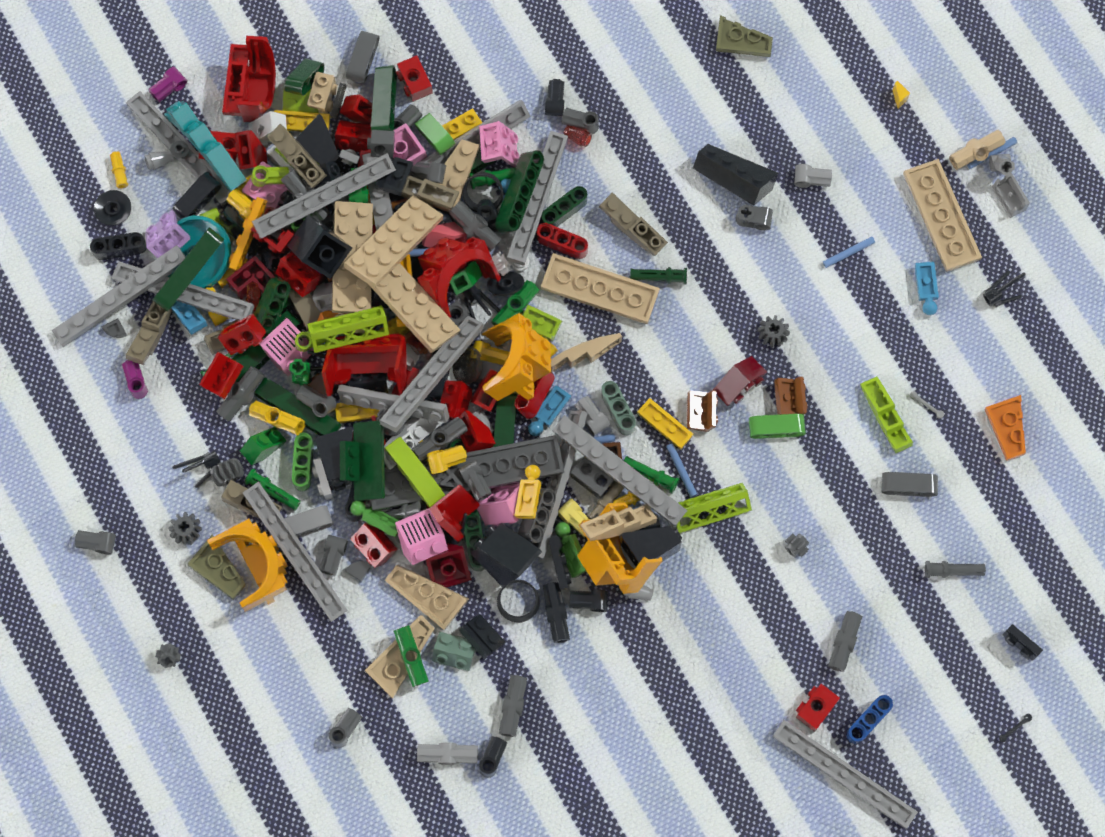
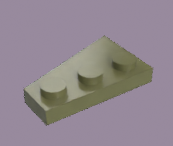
[716,15,773,57]
[188,535,246,600]

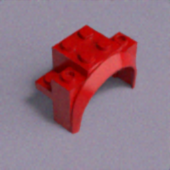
[222,35,276,123]
[418,237,501,318]

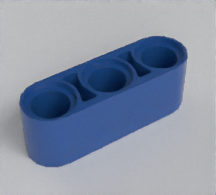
[846,695,893,744]

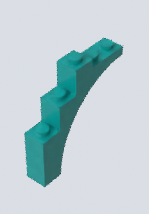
[164,101,247,191]

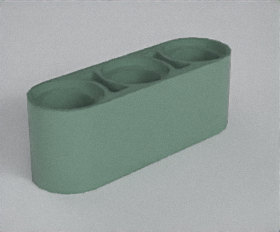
[601,381,636,436]

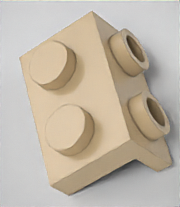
[307,72,338,114]

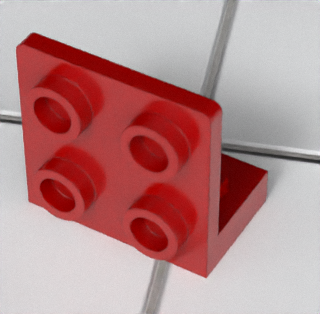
[250,227,295,254]
[429,485,480,541]

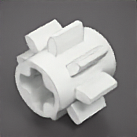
[492,251,513,276]

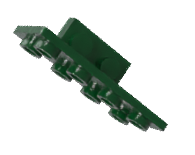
[340,420,385,501]

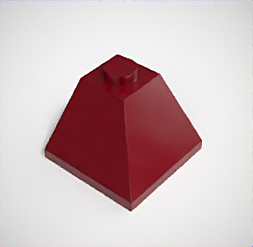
[425,543,471,587]

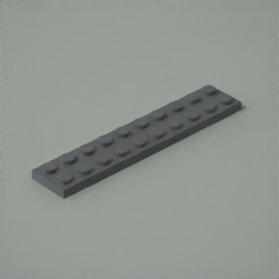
[371,435,565,512]

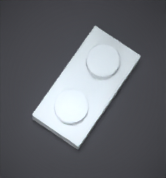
[312,458,333,500]

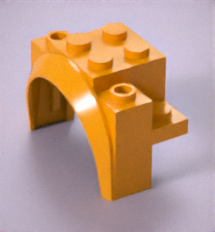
[482,313,551,401]
[577,502,662,594]
[207,519,288,612]

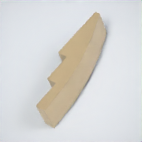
[551,333,622,372]
[580,504,657,541]

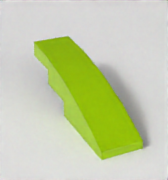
[860,376,913,453]
[385,437,445,508]

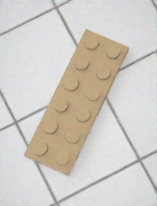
[903,159,982,272]
[344,195,443,288]
[332,201,373,314]
[540,253,660,324]
[369,263,460,353]

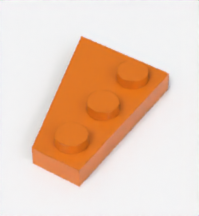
[985,395,1026,461]

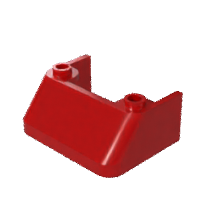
[322,334,407,396]

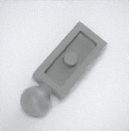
[340,149,360,166]

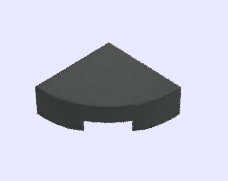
[101,318,127,338]
[345,561,372,582]

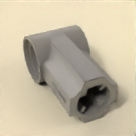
[989,154,1015,175]
[794,164,832,188]
[575,396,610,436]

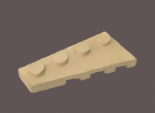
[428,139,480,212]
[385,565,469,630]
[365,615,435,699]

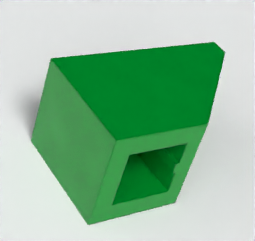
[448,260,482,295]
[240,427,287,465]

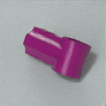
[148,67,188,102]
[122,360,148,399]

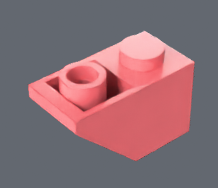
[422,222,467,248]

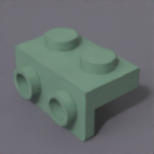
[432,632,476,671]

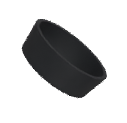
[462,172,504,213]
[497,580,540,623]

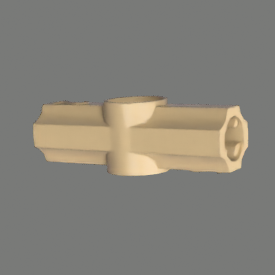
[949,130,1006,170]

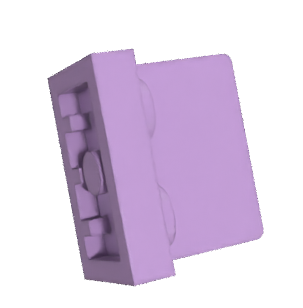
[145,210,190,258]

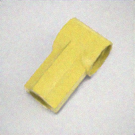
[558,498,590,537]

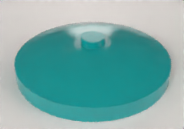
[167,216,231,289]

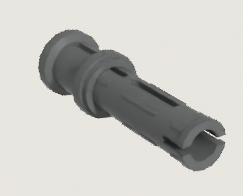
[384,500,427,520]
[924,561,986,578]

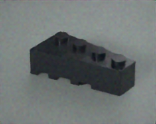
[693,144,779,206]

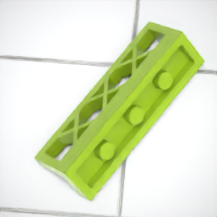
[307,306,389,353]
[676,483,752,533]

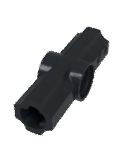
[543,582,570,643]

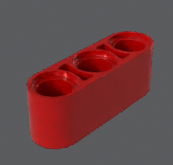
[537,223,588,259]
[514,372,555,419]

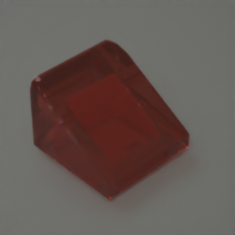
[406,334,425,351]

